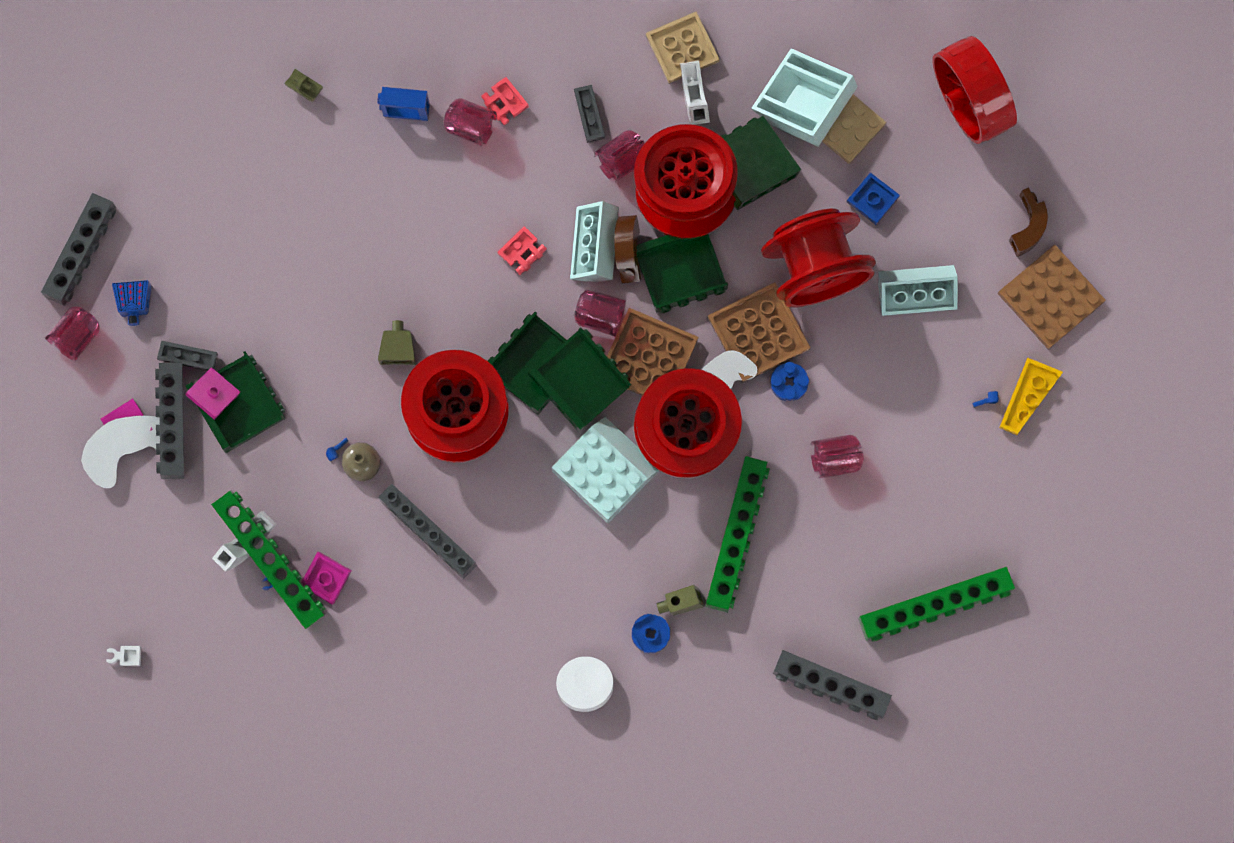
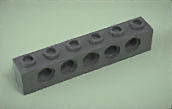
[41,193,116,306]
[155,362,184,479]
[378,484,477,579]
[773,650,892,720]

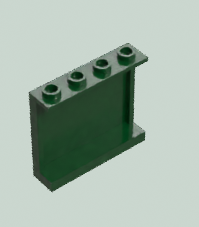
[721,116,802,211]
[637,234,728,313]
[488,312,566,415]
[528,327,632,432]
[185,351,286,453]

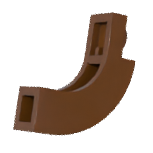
[1009,187,1048,257]
[614,215,641,284]

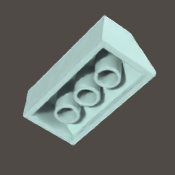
[570,201,619,282]
[878,265,958,316]

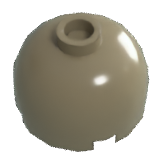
[342,442,381,481]

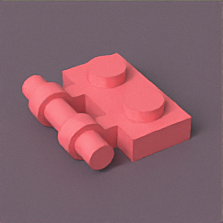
[481,77,529,125]
[497,226,547,275]

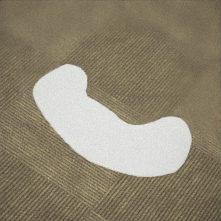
[685,350,757,441]
[81,416,175,488]

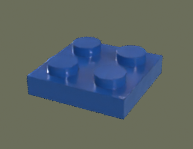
[847,172,900,225]

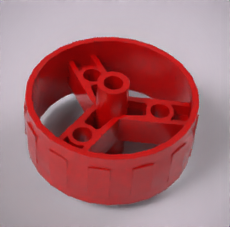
[932,36,1017,144]

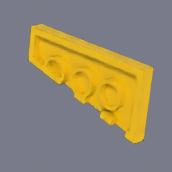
[999,358,1063,435]

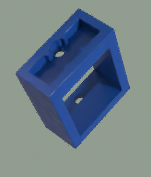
[377,87,430,121]

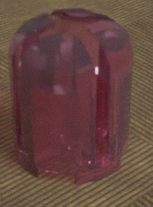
[444,98,497,146]
[594,130,645,182]
[574,290,626,337]
[45,306,100,361]
[811,435,864,478]

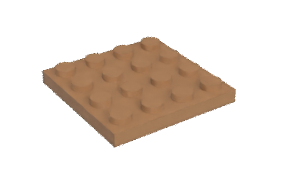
[997,245,1106,350]
[708,282,811,383]
[607,308,699,396]

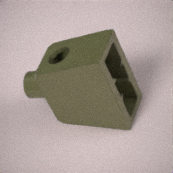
[378,320,416,365]
[656,585,704,615]

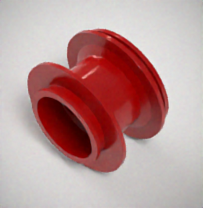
[634,124,738,238]
[761,208,876,307]
[401,350,509,462]
[634,368,742,478]

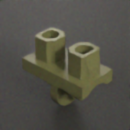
[284,69,323,103]

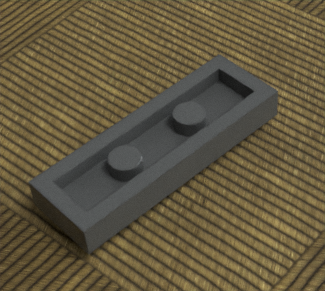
[574,85,605,143]
[157,340,218,371]

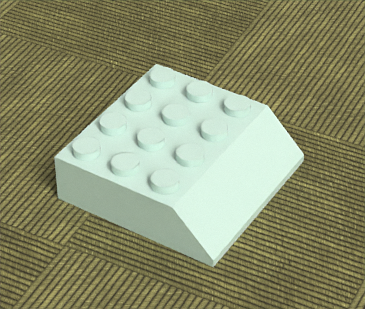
[752,49,858,147]
[552,417,659,523]

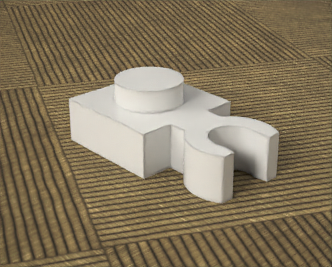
[106,646,142,666]

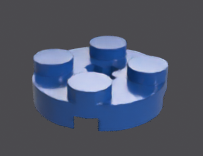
[771,362,809,401]
[632,614,670,654]

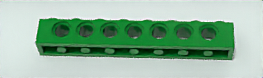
[705,456,770,613]
[211,490,326,629]
[858,566,1015,642]

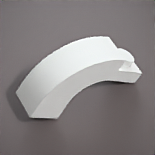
[680,61,710,125]
[212,511,277,572]

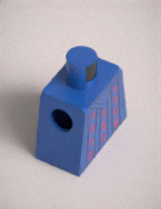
[112,280,152,326]

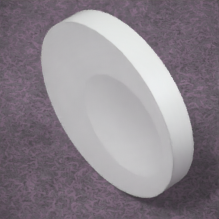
[556,657,614,712]

